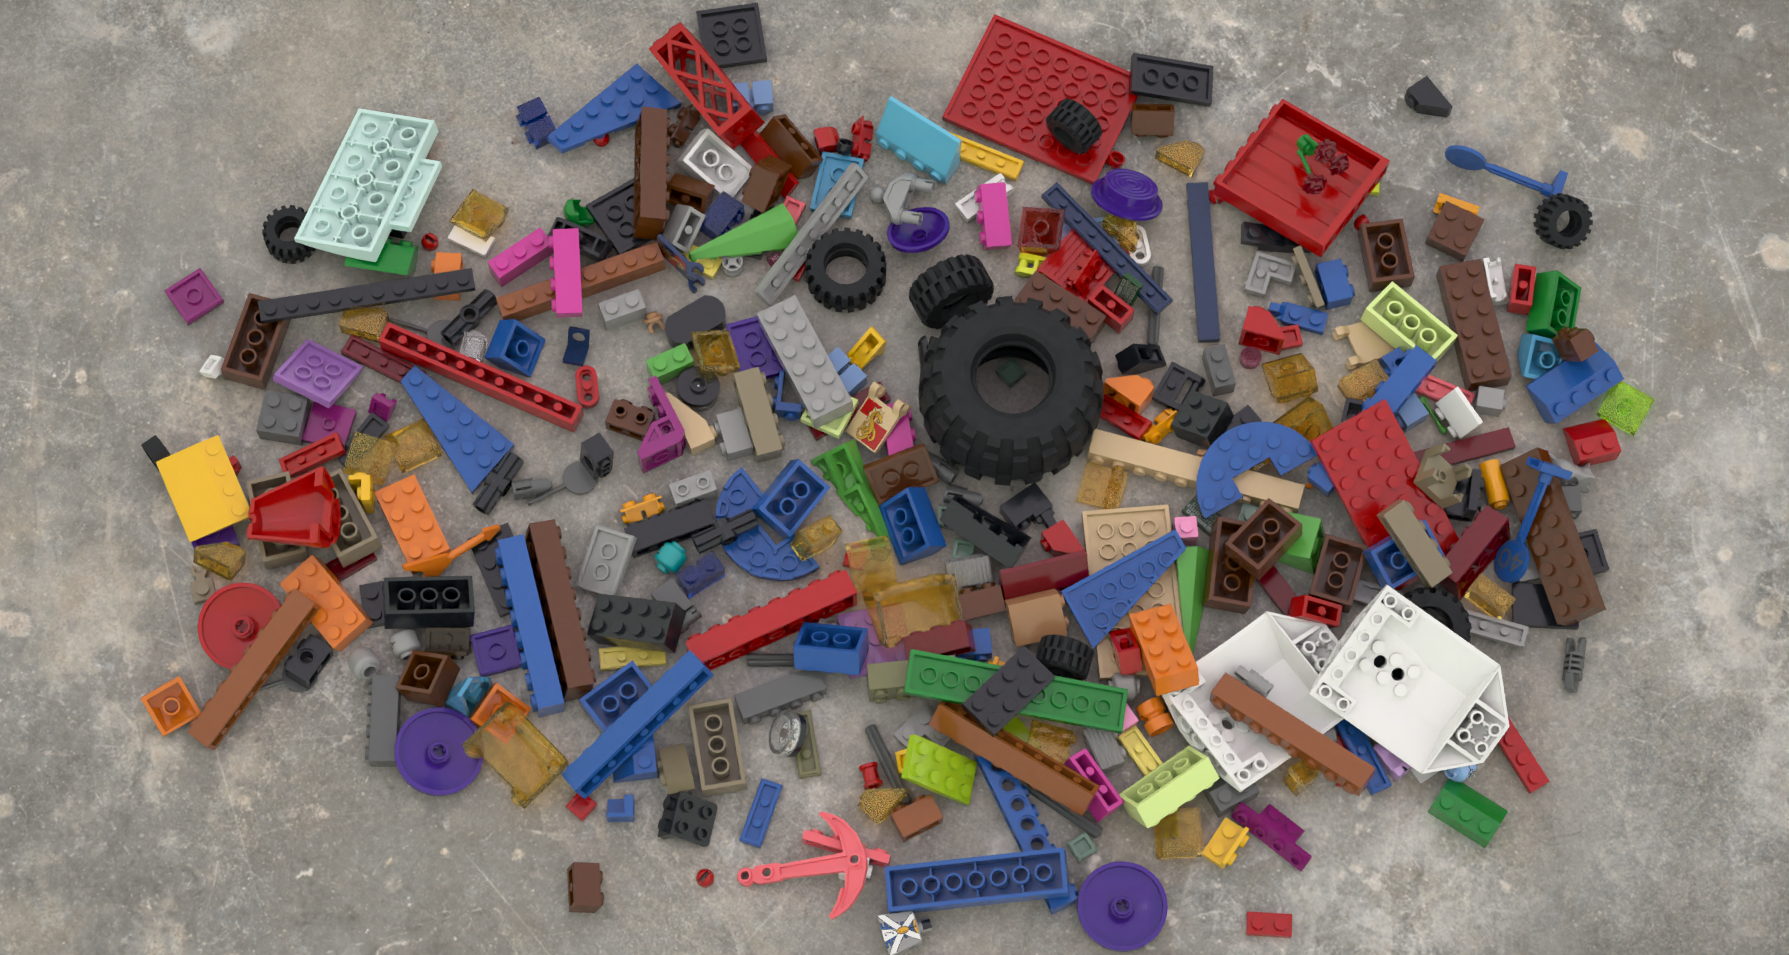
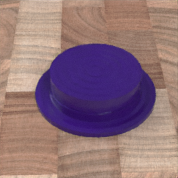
[1091,169,1163,221]

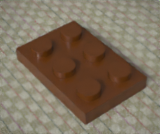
[863,442,939,505]

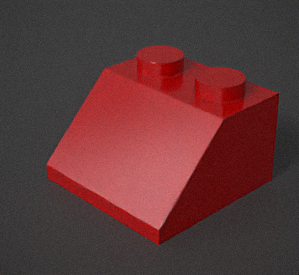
[1238,306,1285,355]
[1563,419,1621,467]

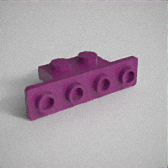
[1231,802,1312,871]

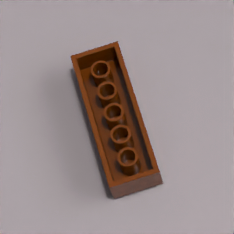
[633,107,670,240]
[1436,259,1512,392]

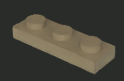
[1291,245,1325,309]

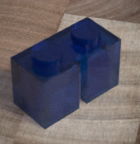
[515,97,556,150]
[699,191,745,240]
[676,551,725,599]

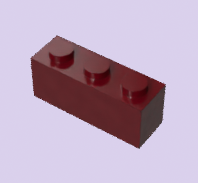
[903,620,976,660]

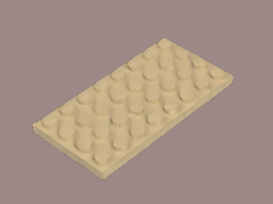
[1082,505,1183,680]

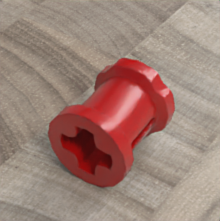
[859,762,883,790]

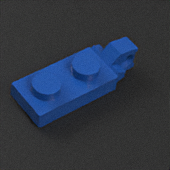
[1268,302,1329,335]

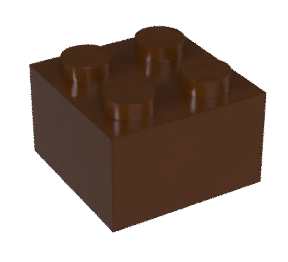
[741,155,792,213]
[1425,201,1485,262]
[395,650,461,707]

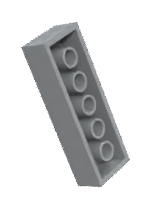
[757,295,854,429]

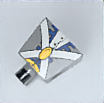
[877,911,933,955]

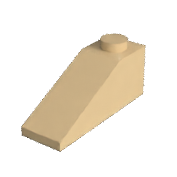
[666,392,717,456]

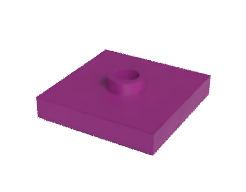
[164,268,224,326]
[302,401,357,447]

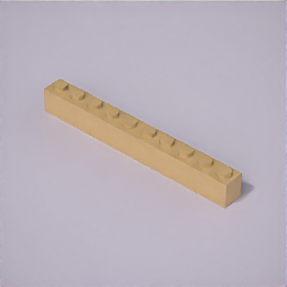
[1087,429,1305,514]

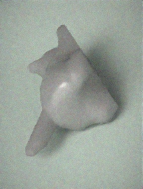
[1541,447,1596,492]

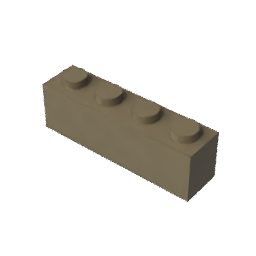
[1377,500,1453,588]

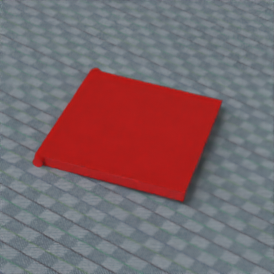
[1036,229,1130,303]

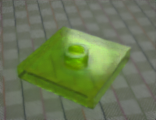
[1596,381,1655,436]

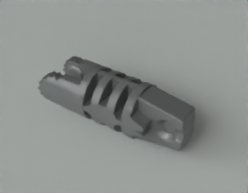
[1562,637,1587,693]

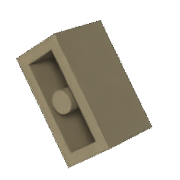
[656,743,695,794]

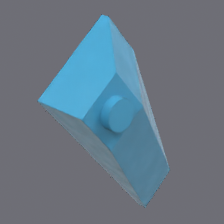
[1517,334,1609,379]
[445,676,493,718]

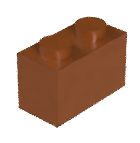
[891,794,943,842]

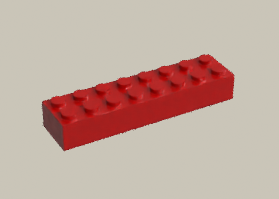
[685,570,857,671]

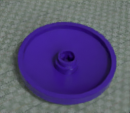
[394,707,484,796]
[1077,861,1168,952]

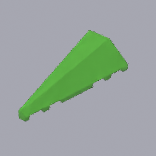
[689,203,798,262]
[811,439,891,543]
[1175,546,1209,654]

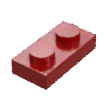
[1246,911,1292,938]

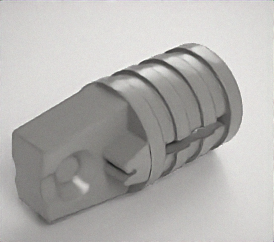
[1234,665,1274,698]

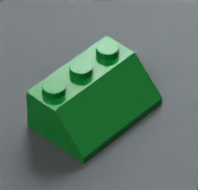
[344,238,419,275]
[1526,270,1581,339]
[1428,779,1508,848]

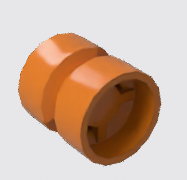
[1136,696,1175,737]

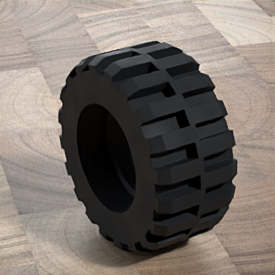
[805,227,887,313]
[909,254,994,329]
[1402,587,1472,642]

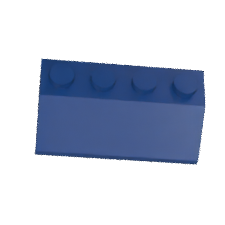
[1525,342,1624,424]

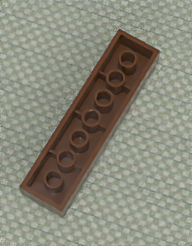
[1500,448,1606,626]
[524,519,596,702]

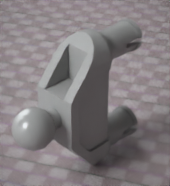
[870,173,936,226]

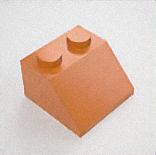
[1104,375,1155,415]

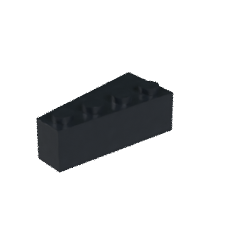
[940,494,1032,568]

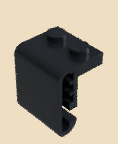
[1443,469,1484,522]

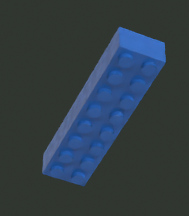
[495,534,564,718]
[884,847,1070,913]

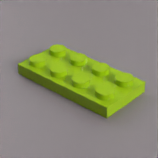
[901,734,977,805]

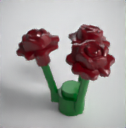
[1296,134,1349,194]

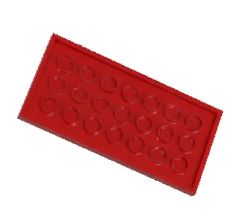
[1310,399,1459,590]

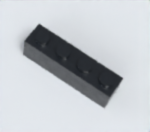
[624,500,714,558]

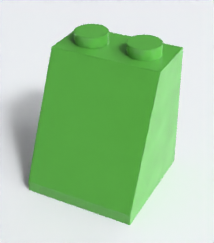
[1277,511,1325,574]

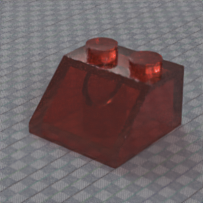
[1017,207,1065,257]

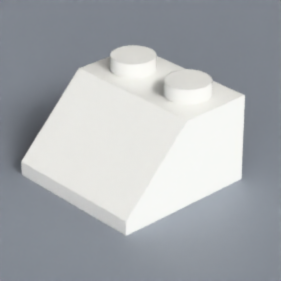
[1434,387,1483,440]

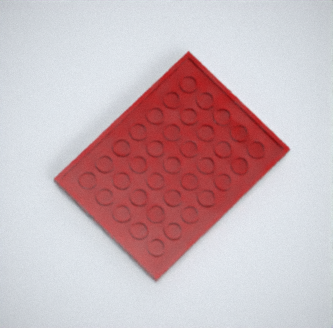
[942,14,1139,185]

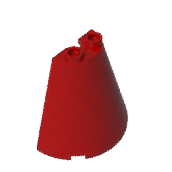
[246,466,341,548]

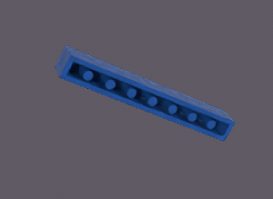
[1307,345,1437,497]
[561,650,714,799]

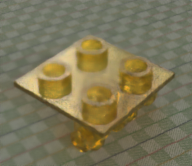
[343,431,396,485]
[1076,461,1129,509]
[1028,720,1076,764]

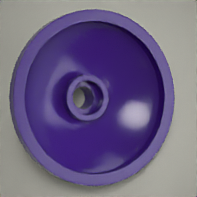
[887,207,950,253]

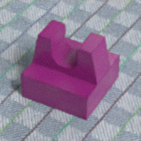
[368,393,397,422]

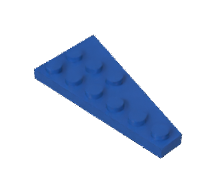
[547,64,681,154]
[401,366,514,494]
[1060,529,1186,650]

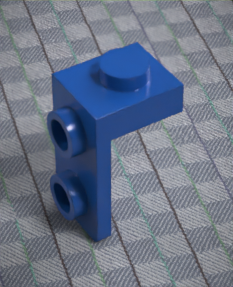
[772,370,803,421]

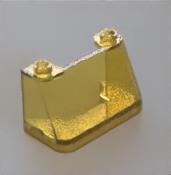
[862,573,964,648]
[462,701,569,809]

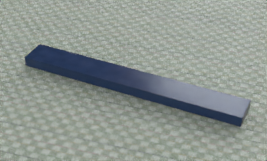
[1041,182,1173,315]
[1186,182,1220,343]

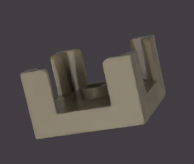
[1414,443,1473,509]

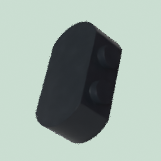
[547,217,614,262]
[665,295,726,350]

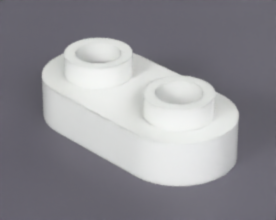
[1125,225,1151,267]

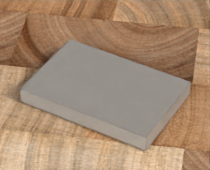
[575,524,637,596]

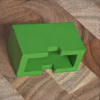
[646,343,694,385]

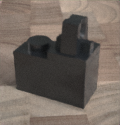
[999,482,1057,531]

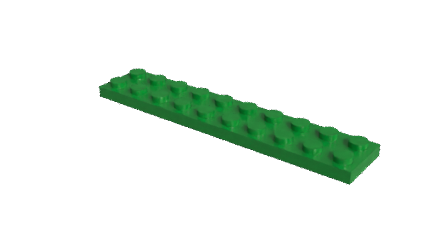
[903,649,1128,734]

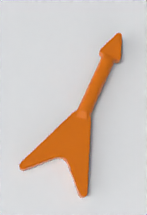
[402,524,501,577]

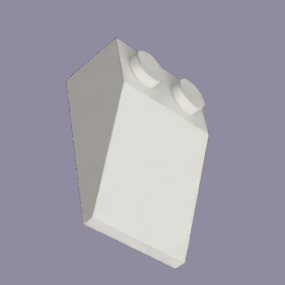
[675,128,752,202]

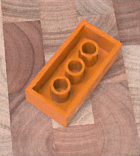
[374,474,451,575]
[280,555,374,652]
[1129,603,1199,696]

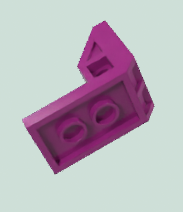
[637,376,686,474]

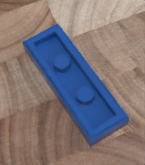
[739,778,783,849]

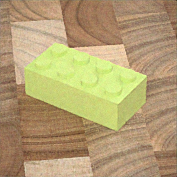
[1360,281,1458,363]
[1119,746,1219,828]

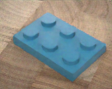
[810,151,864,219]

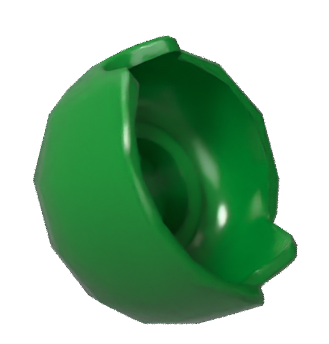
[563,198,594,228]

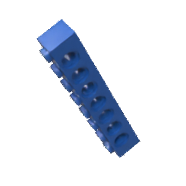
[974,754,1079,914]

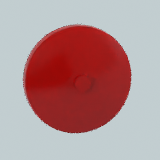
[197,582,282,670]

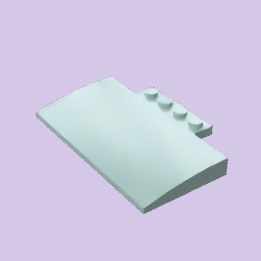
[294,108,442,262]

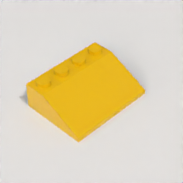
[156,435,250,543]

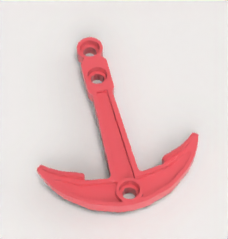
[737,811,868,920]

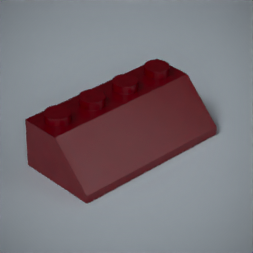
[1439,505,1511,601]
[998,550,1089,603]

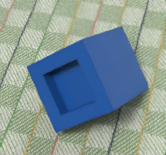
[606,795,634,822]

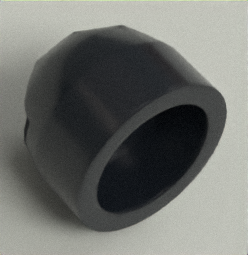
[836,138,854,156]

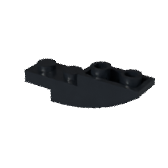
[1241,221,1312,253]

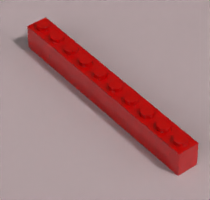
[378,322,584,433]

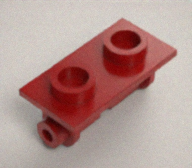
[851,116,874,162]
[1066,250,1103,295]

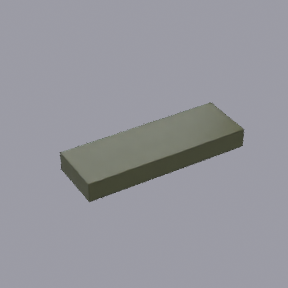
[789,710,821,779]

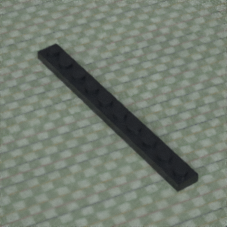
[258,268,476,324]

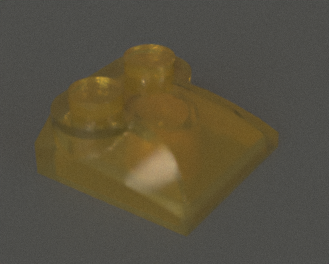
[449,188,509,242]
[690,330,740,376]
[384,418,442,474]

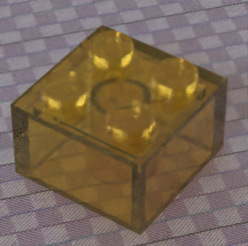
[845,535,898,592]

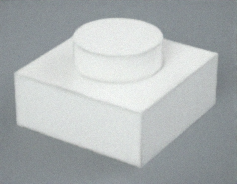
[199,355,224,379]

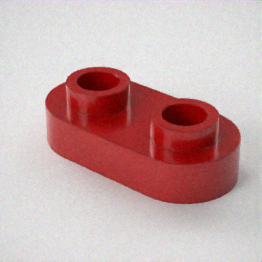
[575,365,599,408]

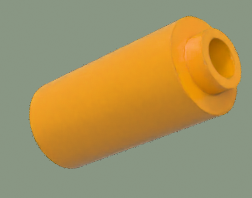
[1479,459,1510,510]

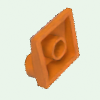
[140,675,201,737]
[469,683,532,745]

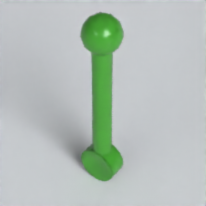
[1419,396,1447,434]

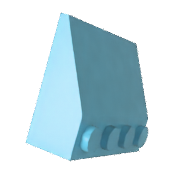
[876,96,961,185]

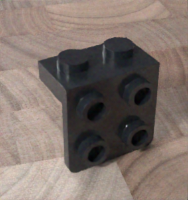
[657,791,717,847]

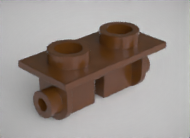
[667,104,701,148]

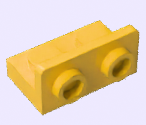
[348,472,375,514]
[1201,817,1250,870]

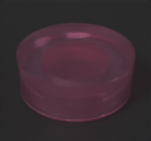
[1239,347,1262,369]

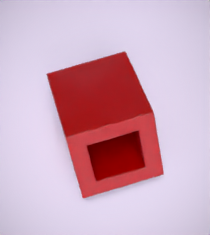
[813,127,840,156]

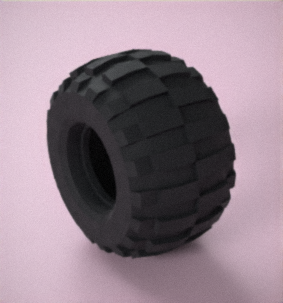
[918,296,1105,486]

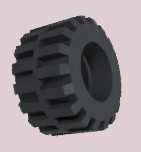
[1046,98,1102,154]
[1533,193,1593,250]
[262,205,316,264]
[1036,635,1094,681]

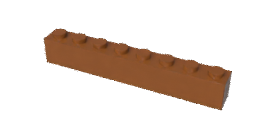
[496,242,665,321]
[187,588,321,750]
[1210,672,1375,796]
[929,701,1100,816]

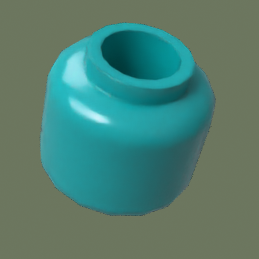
[654,541,687,574]

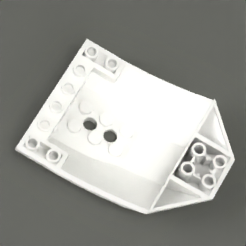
[1309,585,1509,774]
[1162,611,1344,792]

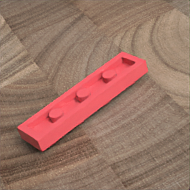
[802,829,891,867]

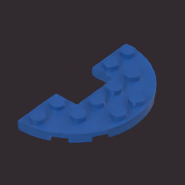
[1196,422,1317,519]
[715,467,820,581]

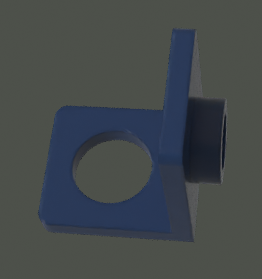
[563,326,590,366]

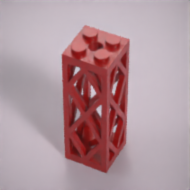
[649,22,765,150]

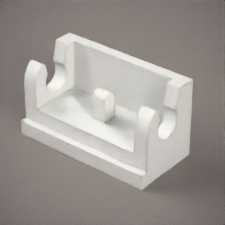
[1482,257,1508,306]

